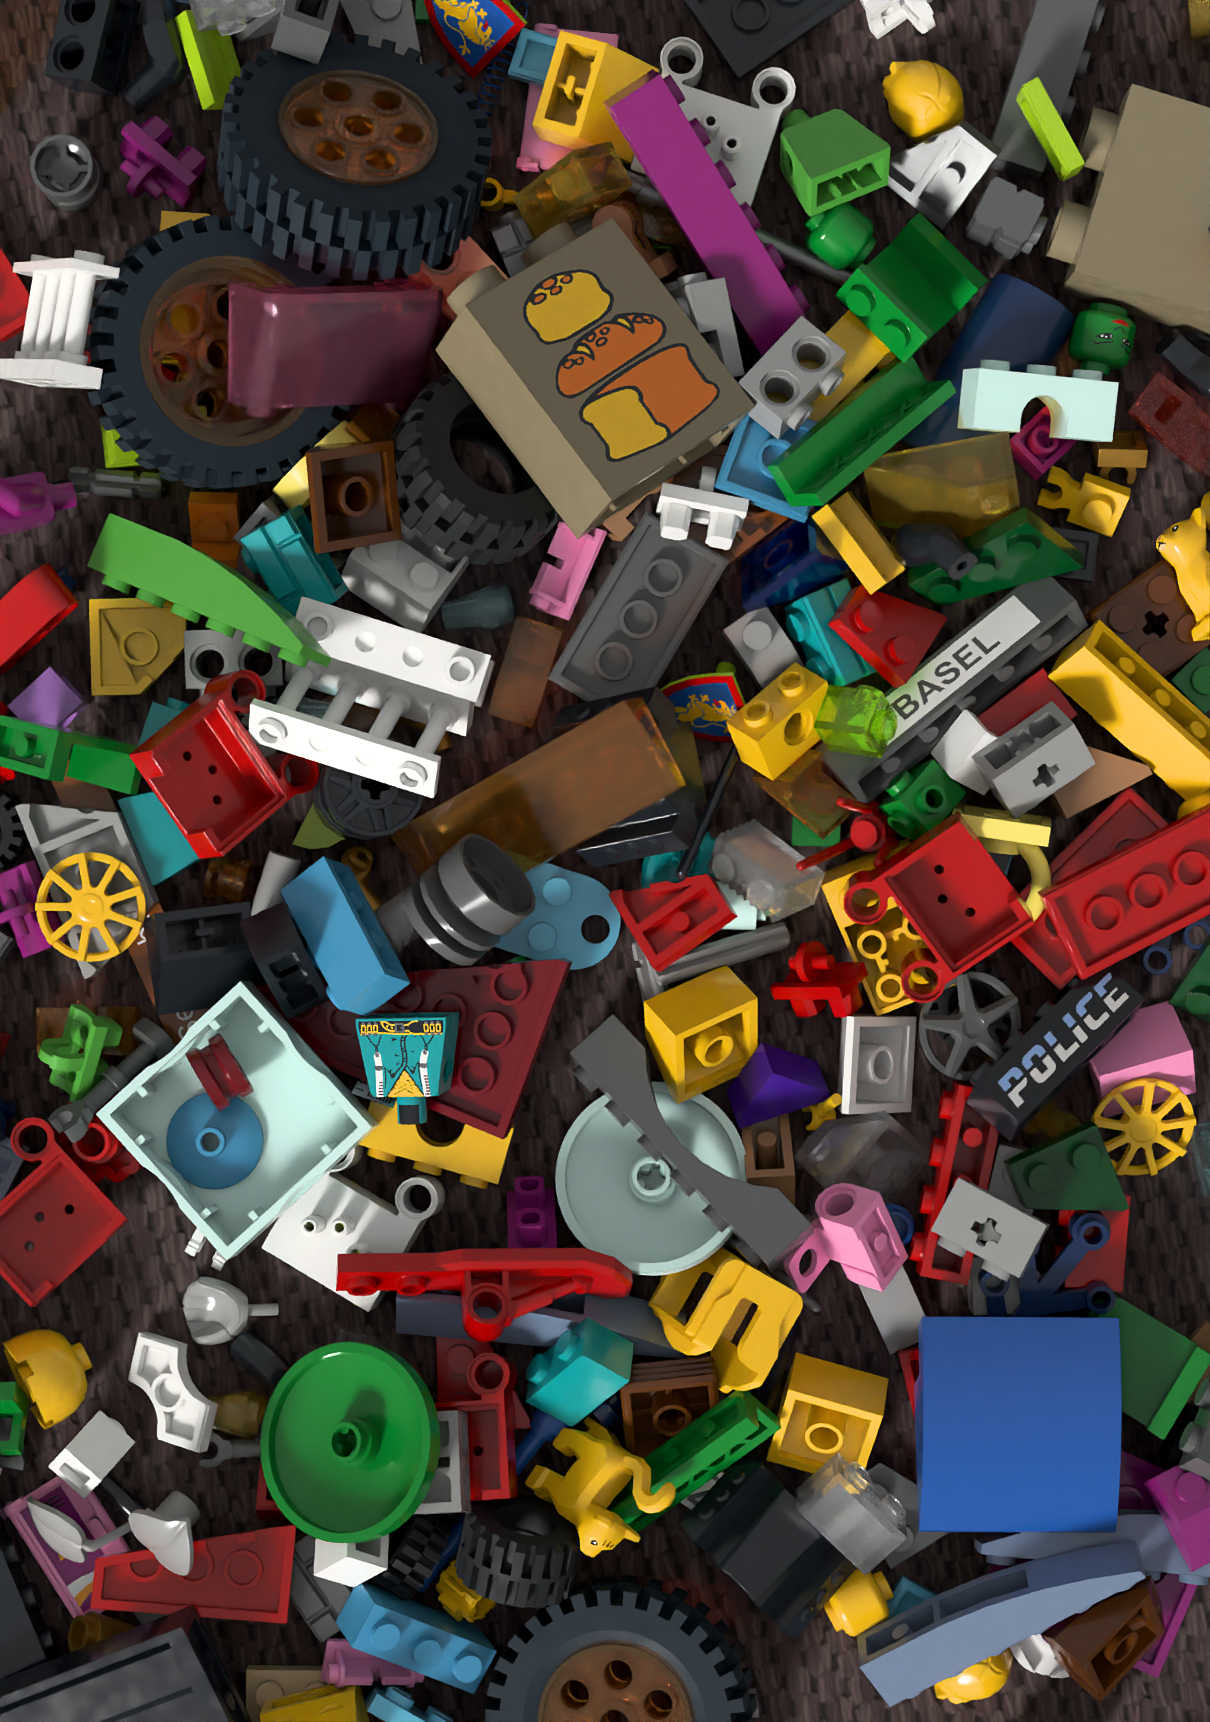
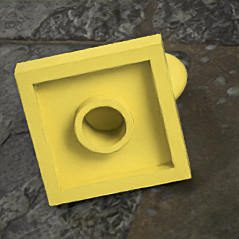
[952,803,1051,922]

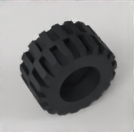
[455,1495,582,1608]

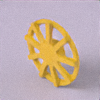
[35,852,146,962]
[1091,1078,1196,1177]

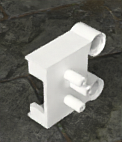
[630,37,796,207]
[261,1145,445,1312]

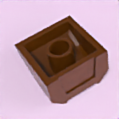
[1043,1575,1165,1702]

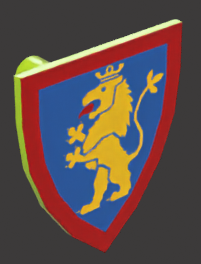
[424,0,528,79]
[660,662,746,743]

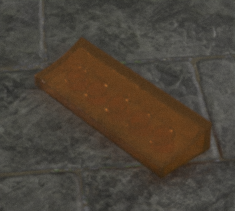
[389,697,687,877]

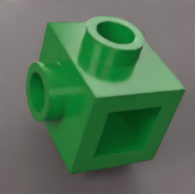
[878,759,966,841]

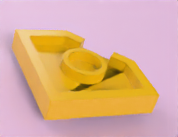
[89,598,189,697]

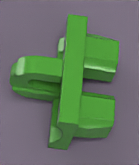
[38,1004,123,1102]

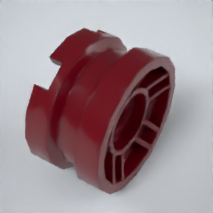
[185,1033,254,1111]

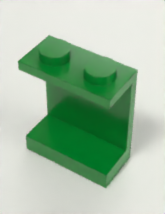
[835,212,988,363]
[0,715,142,796]
[1086,1294,1210,1440]

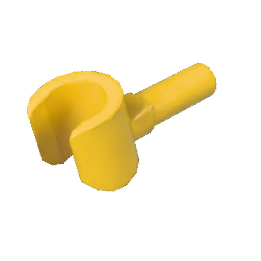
[480,178,545,212]
[802,1093,842,1131]

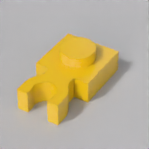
[1037,466,1131,537]

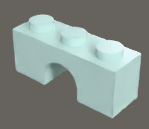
[957,360,1119,442]

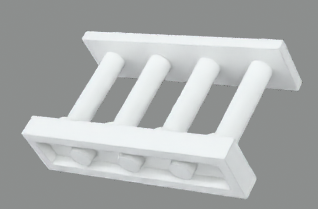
[0,250,120,389]
[295,596,496,708]
[248,658,475,798]

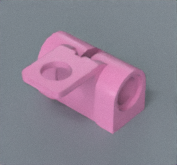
[783,1183,908,1293]

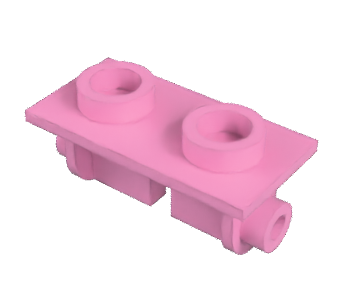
[528,521,607,621]
[320,1638,424,1688]

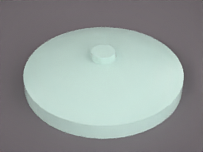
[555,1081,746,1276]

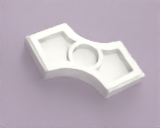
[128,1332,218,1453]

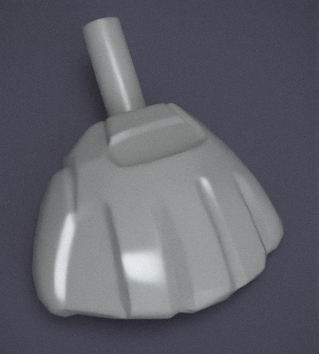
[183,1277,279,1345]

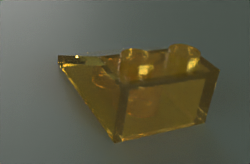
[864,431,1021,540]

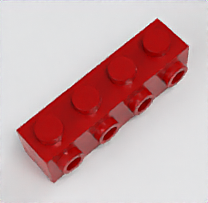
[909,1080,999,1285]

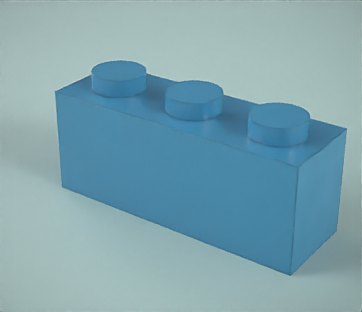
[280,856,411,1017]
[336,1582,497,1694]

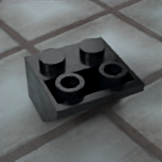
[143,901,256,1016]

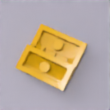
[812,491,908,595]

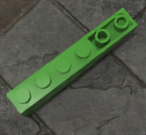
[87,513,332,668]

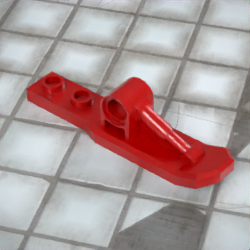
[336,1248,633,1342]

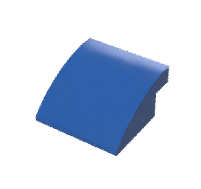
[914,1317,1122,1533]

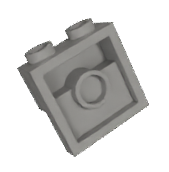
[663,272,745,378]

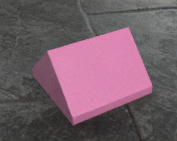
[1088,1000,1196,1118]

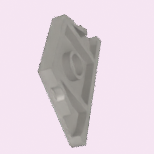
[15,803,159,979]

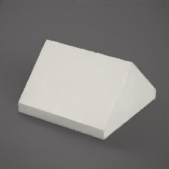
[836,1013,916,1114]

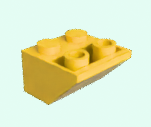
[532,30,660,165]

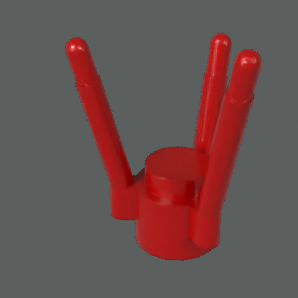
[796,797,899,871]

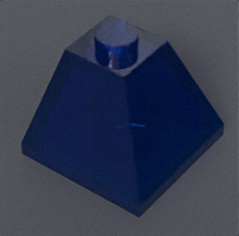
[741,506,850,612]

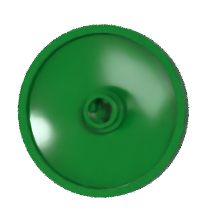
[260,1342,440,1543]

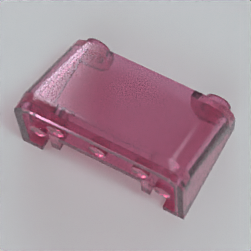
[228,278,443,417]

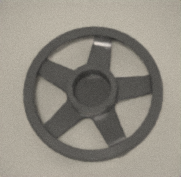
[919,972,1021,1081]

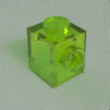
[813,685,897,758]

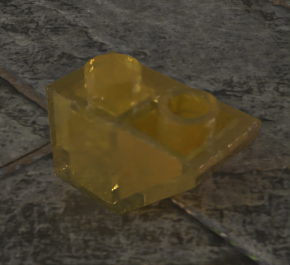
[513,141,633,240]

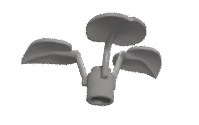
[26,1491,200,1625]

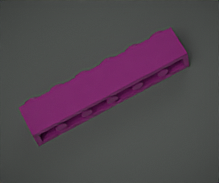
[603,69,810,357]

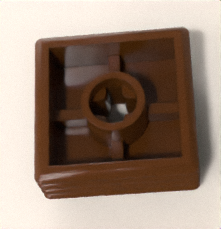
[1085,559,1210,678]
[620,1356,719,1458]

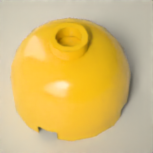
[3,1329,92,1430]

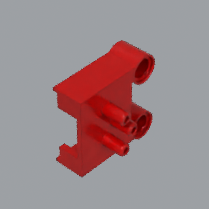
[129,670,319,859]
[843,811,1034,1003]
[0,1117,129,1307]
[408,1352,518,1501]

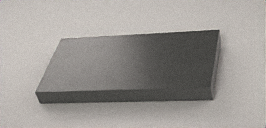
[548,511,730,702]

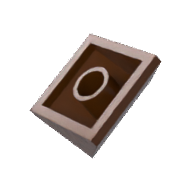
[305,440,402,553]

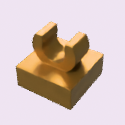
[1092,430,1148,484]

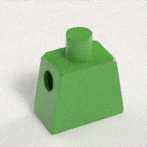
[780,109,891,217]

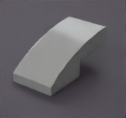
[858,1265,926,1355]

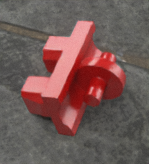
[770,941,868,1017]

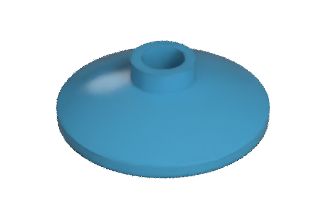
[166,1093,264,1189]

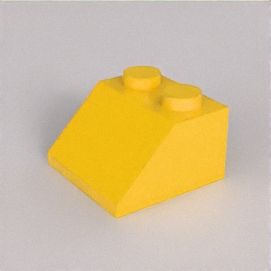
[644,965,758,1104]
[766,1353,889,1487]

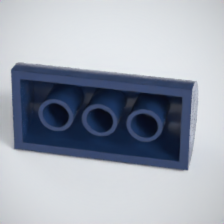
[898,273,1076,489]

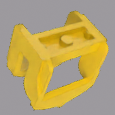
[648,1247,803,1394]

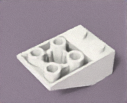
[341,506,469,633]

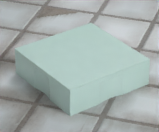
[96,981,380,1261]

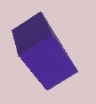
[727,1042,830,1129]

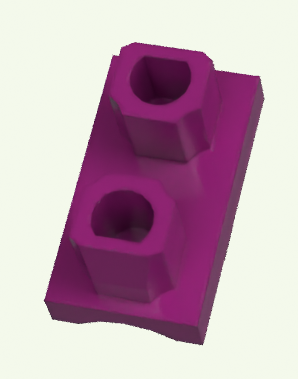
[118,115,207,209]
[0,860,66,958]
[507,1176,557,1248]

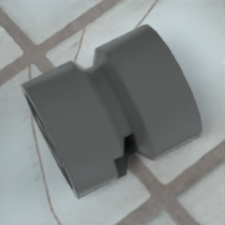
[30,134,104,211]

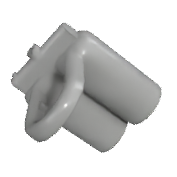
[251,850,304,937]

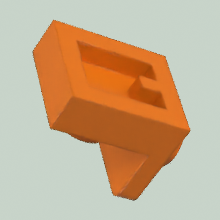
[188,492,241,568]

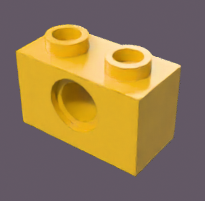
[726,662,842,781]

